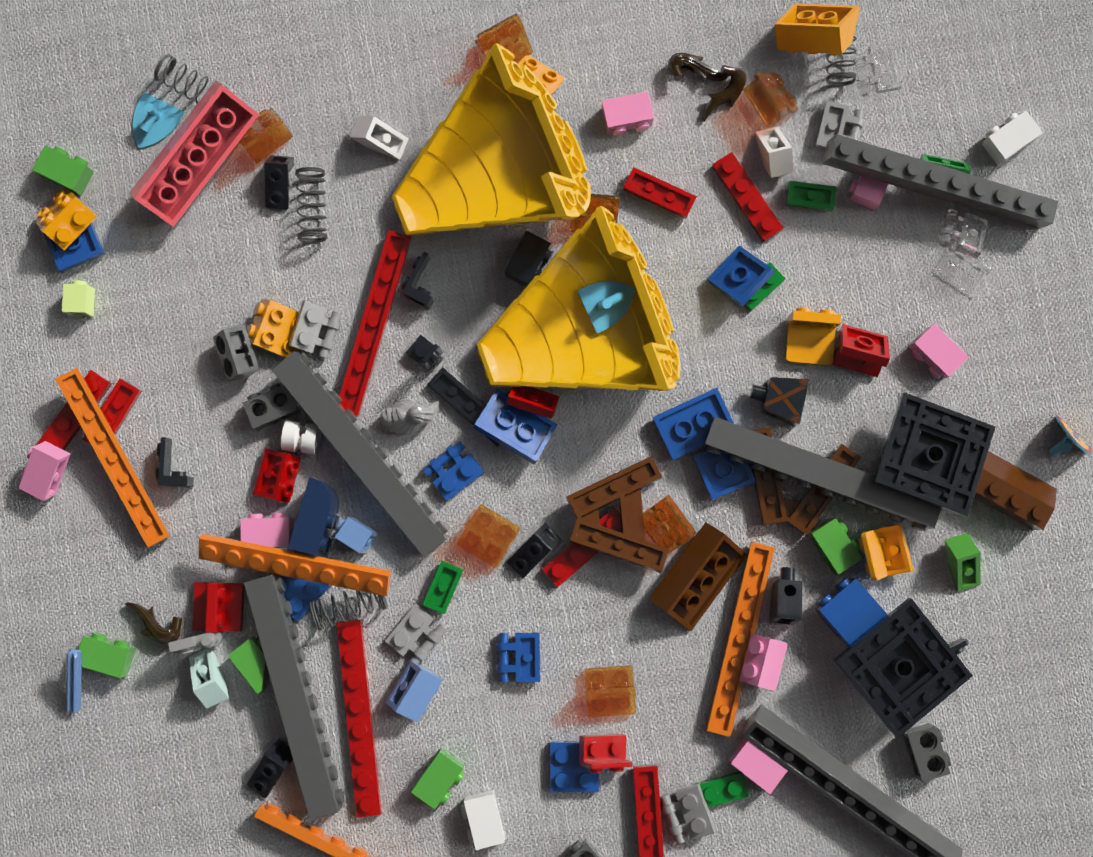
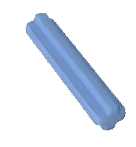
[66,648,82,713]

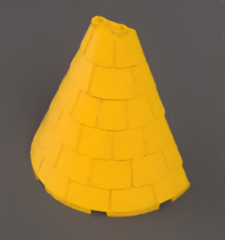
[392,43,591,236]
[477,206,680,391]

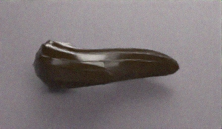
[668,52,729,82]
[702,65,746,122]
[125,602,183,644]

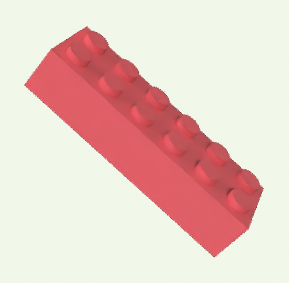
[129,80,259,227]

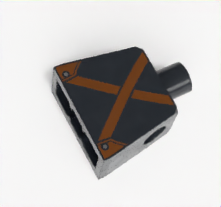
[750,377,809,426]
[769,567,802,625]

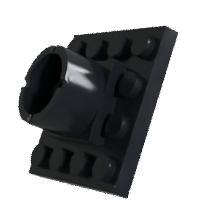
[872,392,996,518]
[833,598,973,739]

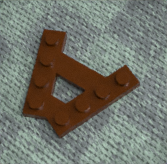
[752,427,861,535]
[566,456,669,573]

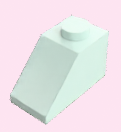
[189,647,229,709]

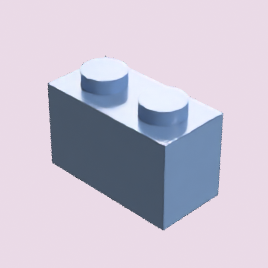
[335,517,379,553]
[386,660,443,722]

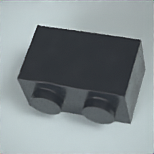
[504,230,553,287]

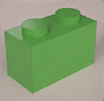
[32,145,94,196]
[808,518,862,575]
[78,632,136,678]
[411,748,465,810]

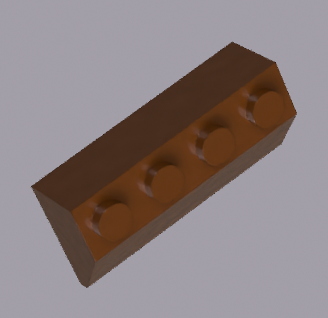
[974,451,1057,530]
[649,522,747,631]

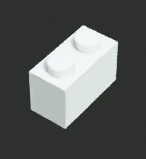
[981,111,1043,166]
[461,790,505,850]

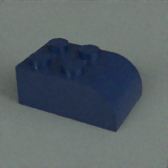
[288,477,340,556]

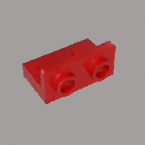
[506,386,560,419]
[253,448,301,503]
[579,734,633,773]

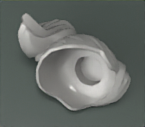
[381,400,439,435]

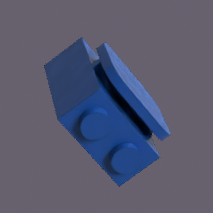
[815,578,888,647]

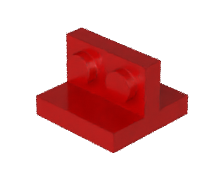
[832,324,890,378]
[192,582,244,633]

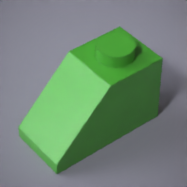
[945,533,981,592]
[228,636,269,694]

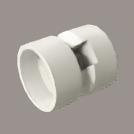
[281,420,321,455]

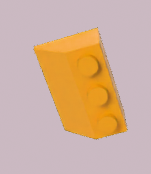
[774,3,860,56]

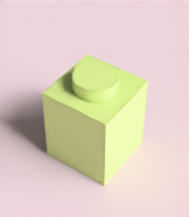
[62,280,95,317]

